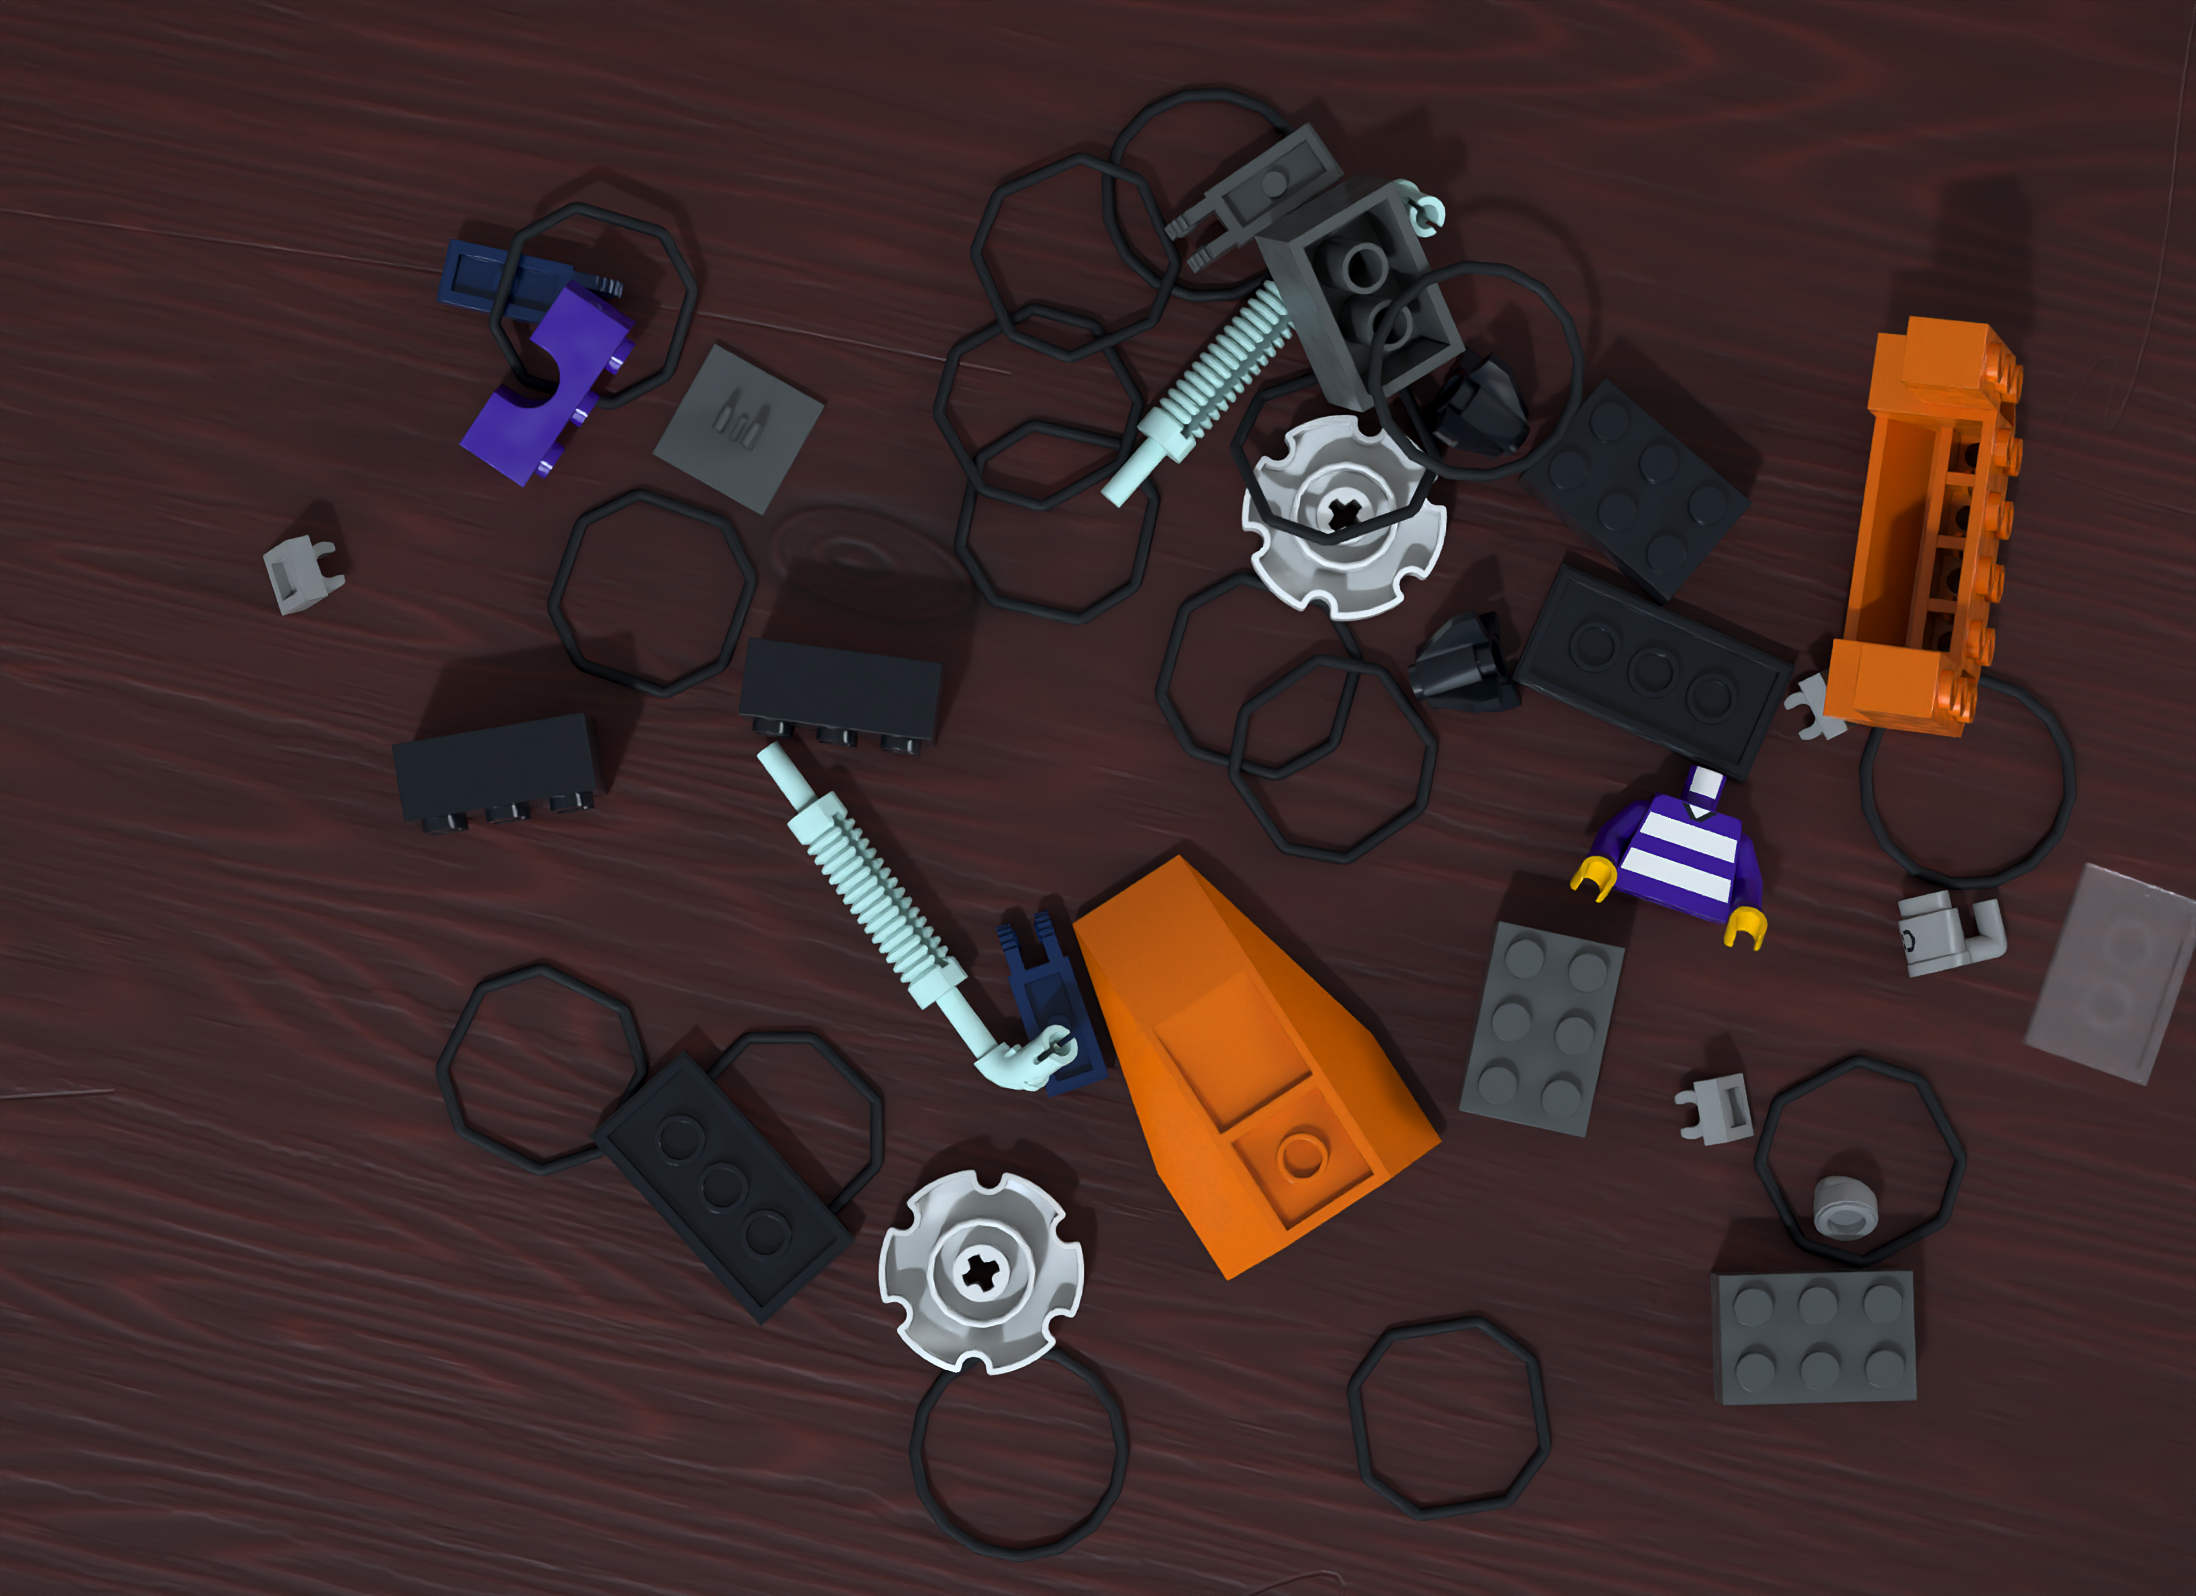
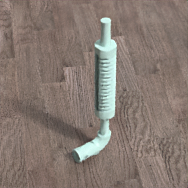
[1100,179,1446,508]
[757,741,1078,1091]

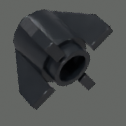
[1409,346,1530,460]
[1408,610,1522,713]

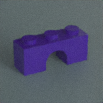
[459,279,636,487]

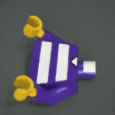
[1570,765,1768,951]

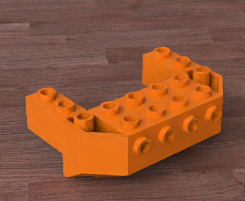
[1823,316,2023,738]

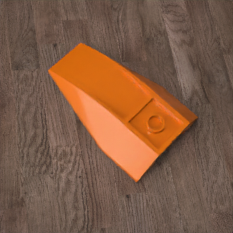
[1072,854,1442,1281]

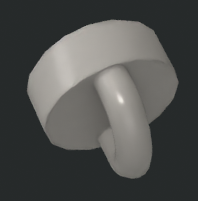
[1813,1176,1878,1241]

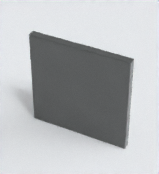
[652,344,825,516]

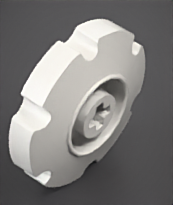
[1241,415,1447,621]
[879,1169,1084,1375]

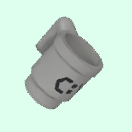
[1898,890,2008,978]

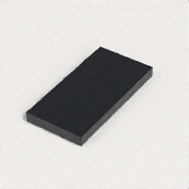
[1511,563,1796,783]
[589,1049,857,1326]

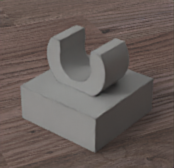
[263,535,346,616]
[1784,667,1859,740]
[1675,1072,1754,1146]

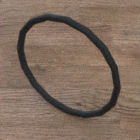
[1101,88,1317,303]
[1368,260,1586,482]
[1859,673,2077,890]
[908,1348,1129,1563]

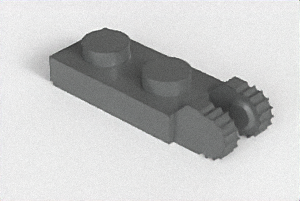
[1164,122,1345,273]

